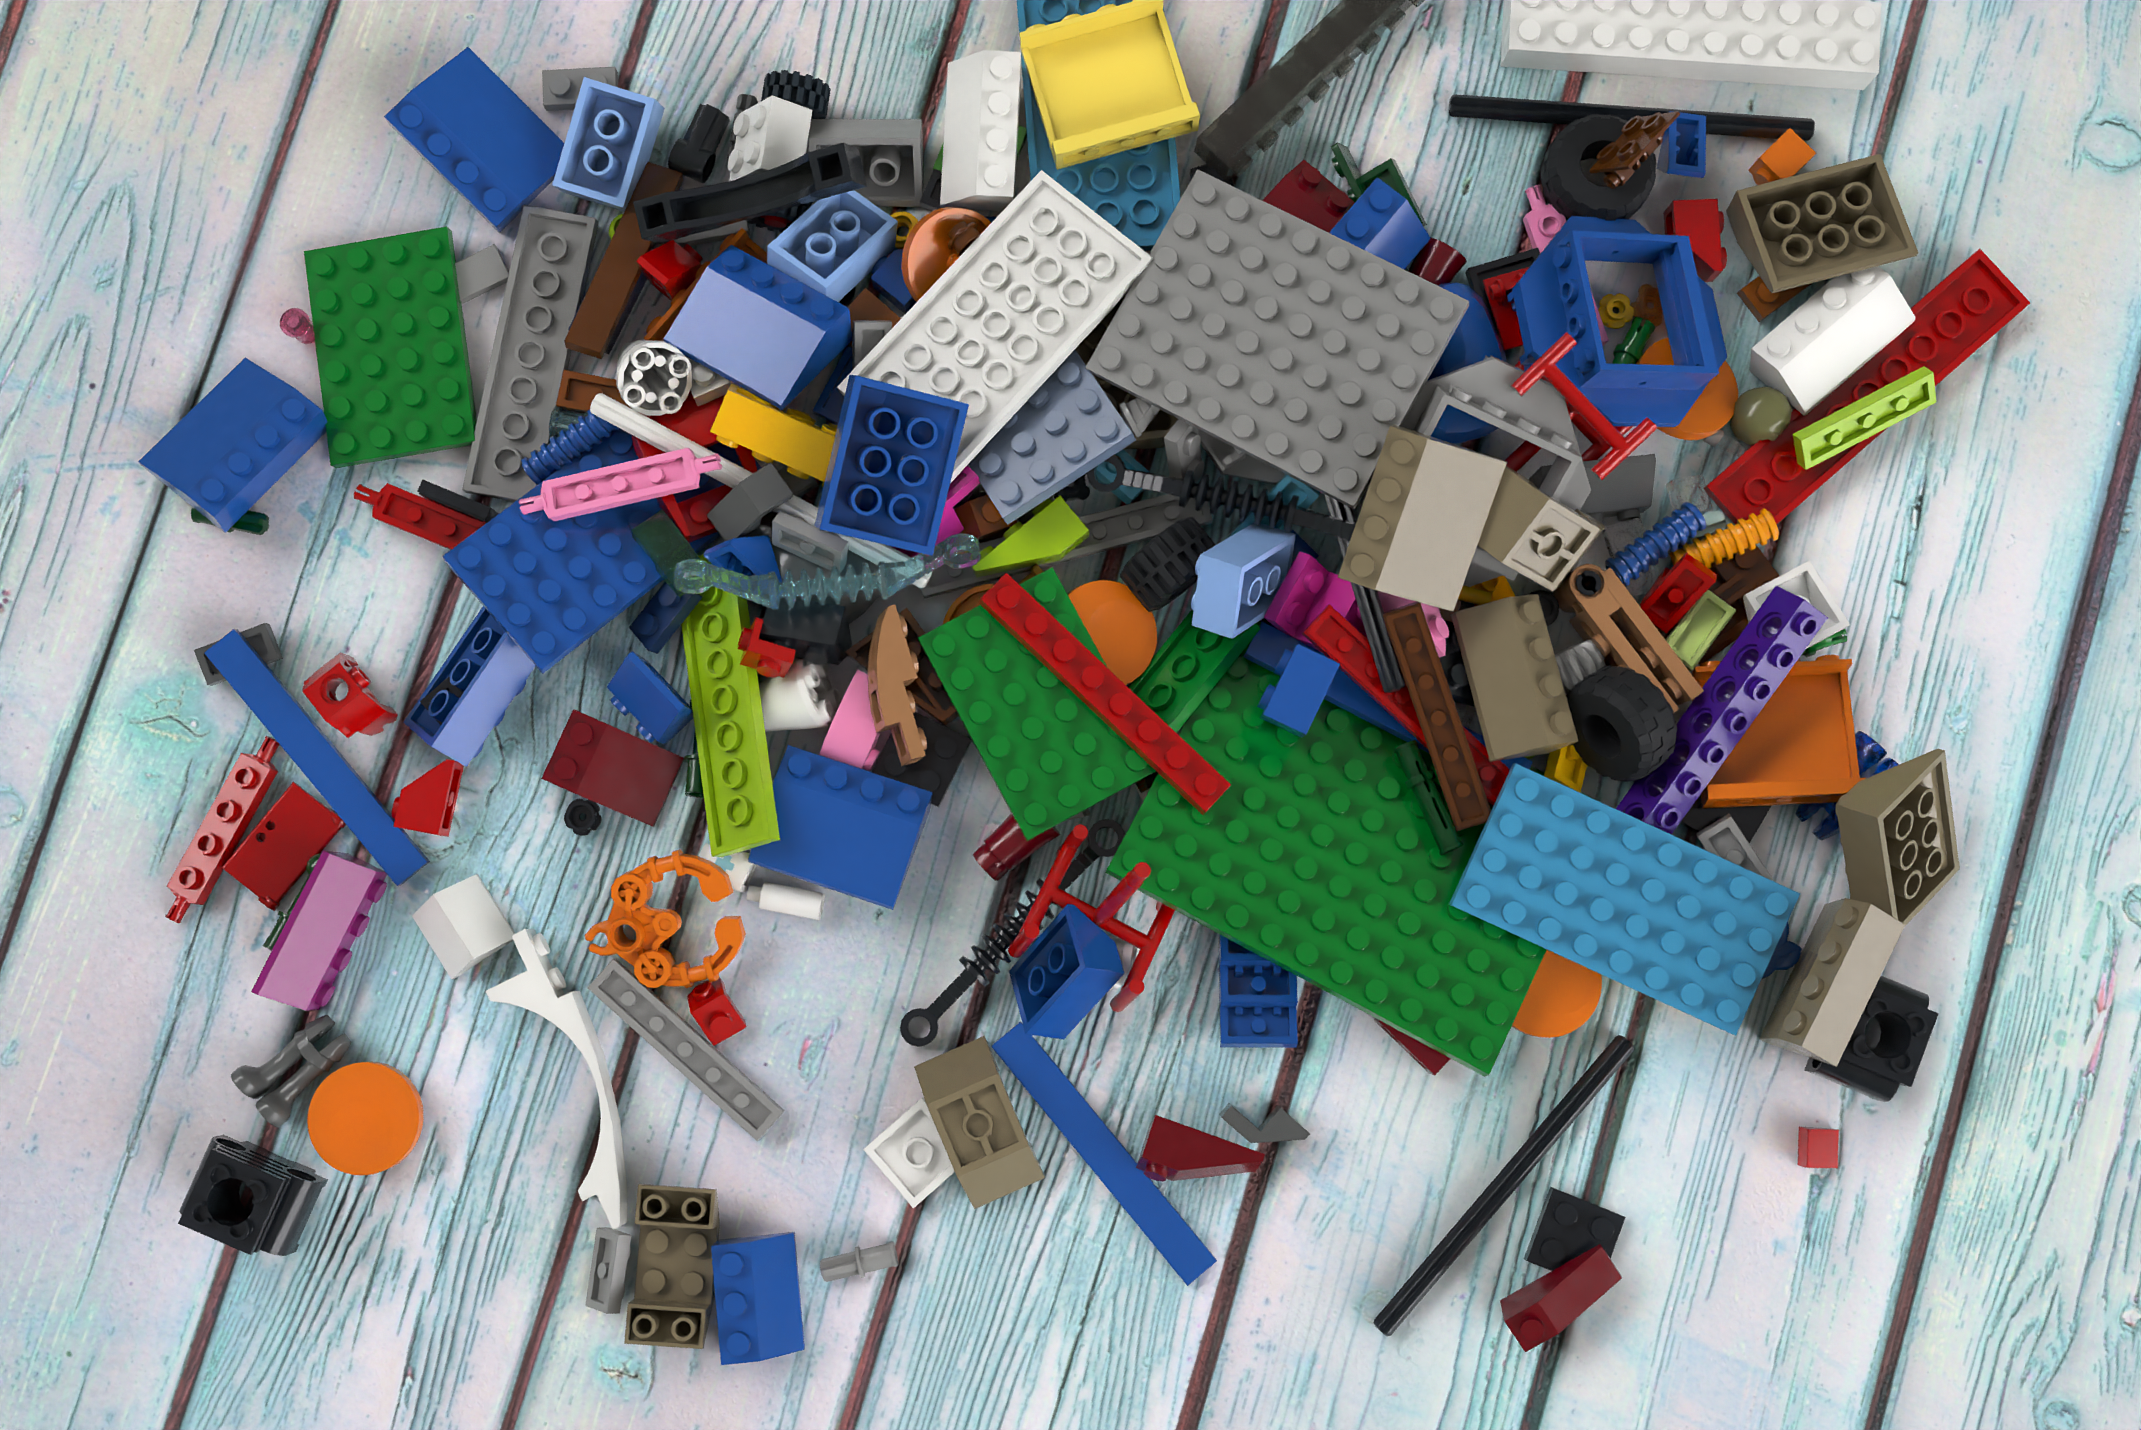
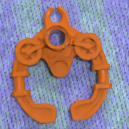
[585,849,746,988]

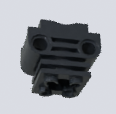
[1804,976,1939,1102]
[178,1135,328,1256]

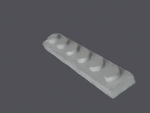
[587,959,785,1141]

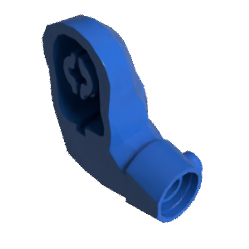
[1427,282,1507,444]

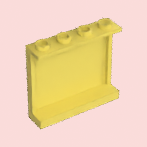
[1019,0,1200,170]

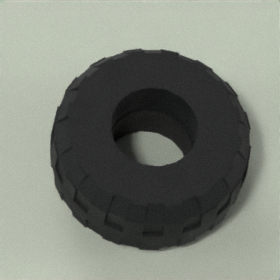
[1540,114,1657,221]
[1566,665,1677,782]

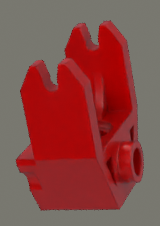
[302,652,398,738]

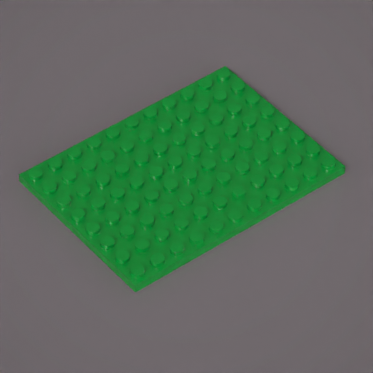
[1105,621,1594,1077]

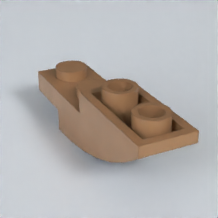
[868,604,927,766]

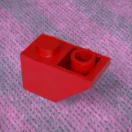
[1663,199,1727,282]

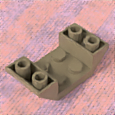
[1478,466,1605,592]
[914,1035,1045,1209]
[624,1184,720,1349]

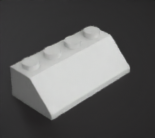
[940,50,1022,211]
[1750,266,1915,416]

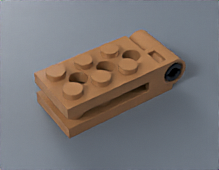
[1553,564,1704,713]

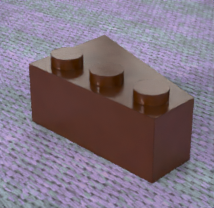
[845,608,958,726]

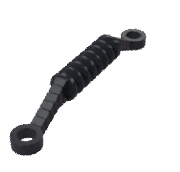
[1087,454,1357,541]
[900,819,1125,1047]

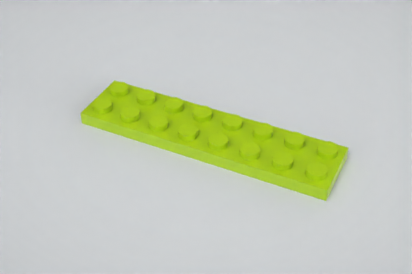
[675,554,780,857]

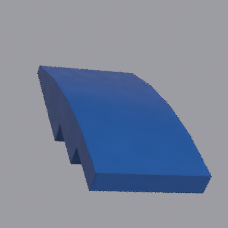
[1219,934,1298,1048]

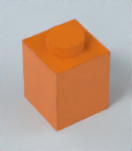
[1748,128,1816,185]

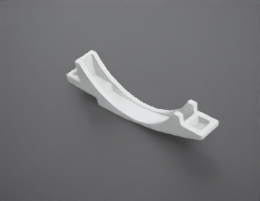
[486,929,628,1230]

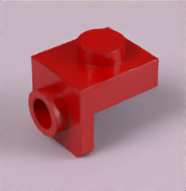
[737,617,796,678]
[687,977,747,1046]

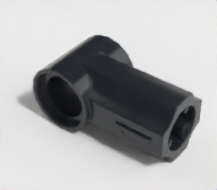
[668,104,730,184]

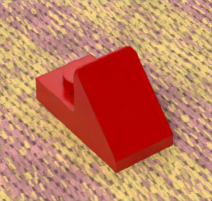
[1639,552,1717,633]

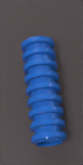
[521,409,620,485]
[1605,502,1706,587]

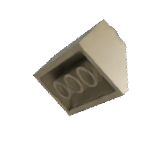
[1451,594,1578,762]

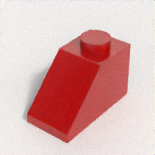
[636,240,703,301]
[391,759,464,837]

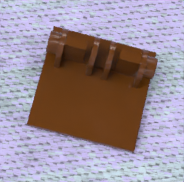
[1589,111,1680,189]

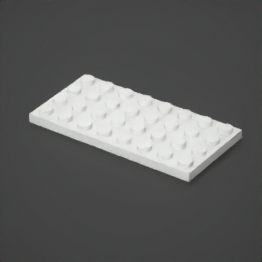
[837,170,1153,483]

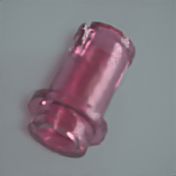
[280,308,315,344]

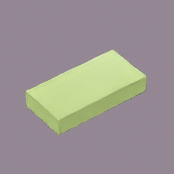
[1666,590,1736,672]

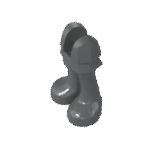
[231,1015,351,1128]

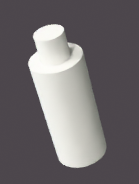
[747,882,825,920]

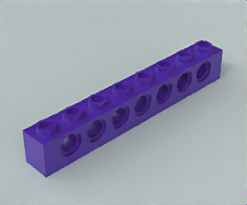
[1616,586,1828,835]

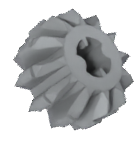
[1555,640,1606,694]

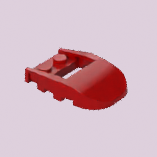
[632,391,757,545]

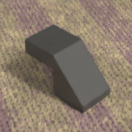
[707,463,793,541]
[1219,1103,1310,1143]

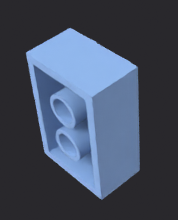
[552,77,665,212]
[767,190,898,302]
[1191,522,1296,639]

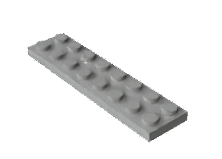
[462,205,599,502]

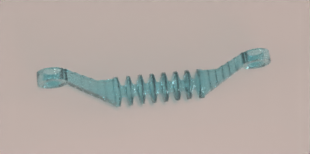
[674,534,981,610]

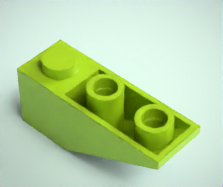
[972,496,1089,578]

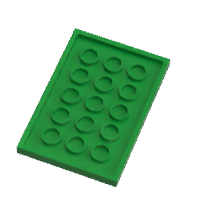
[304,226,477,468]
[918,567,1156,841]

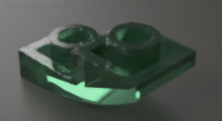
[631,509,710,598]

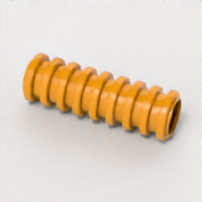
[1669,508,1779,568]

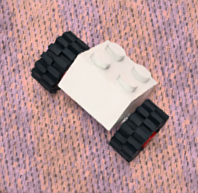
[728,70,831,233]

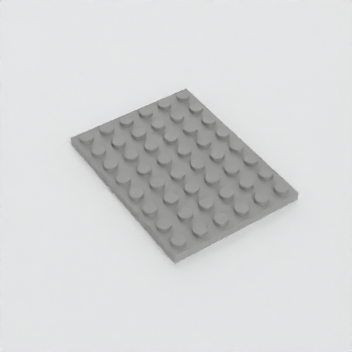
[1085,169,1469,510]

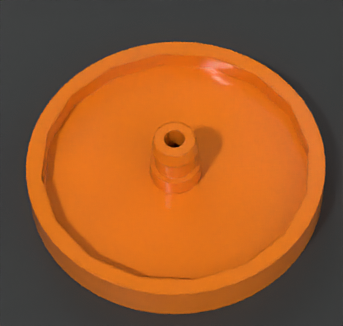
[902,207,991,302]
[1636,338,1738,440]
[1067,580,1157,685]
[1512,950,1602,1038]
[307,1061,423,1175]

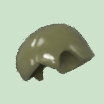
[1730,387,1792,445]

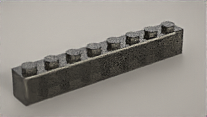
[1194,0,1425,182]

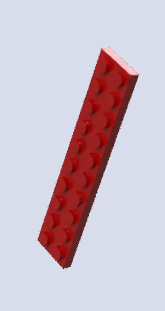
[1703,249,2030,525]

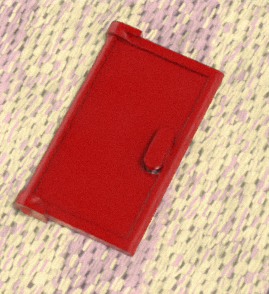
[222,782,346,911]

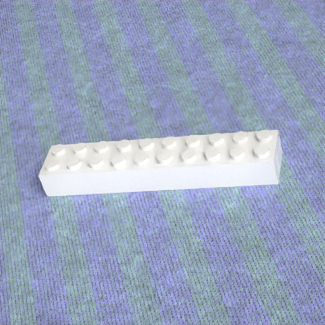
[1500,0,1881,90]

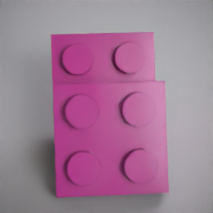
[1264,551,1368,652]

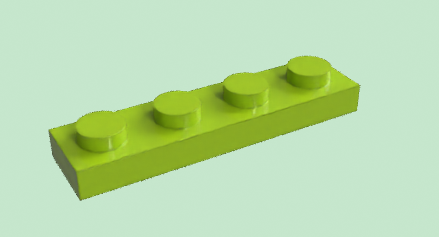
[1793,366,1937,470]

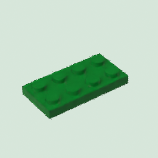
[1129,610,1261,733]

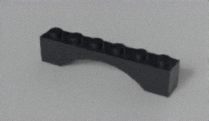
[633,142,867,244]

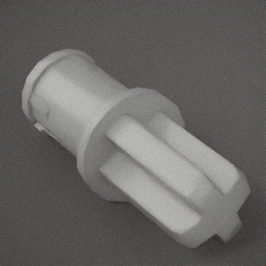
[820,1241,899,1282]

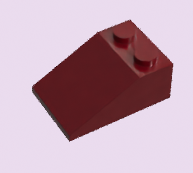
[1262,160,1355,233]
[541,709,684,827]

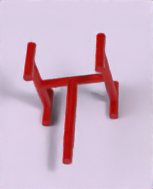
[1504,332,1657,480]
[1008,824,1175,1012]

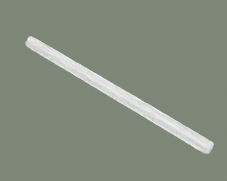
[590,393,932,588]

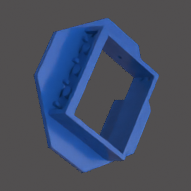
[1507,216,1728,427]

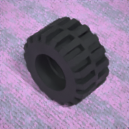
[1120,516,1216,612]

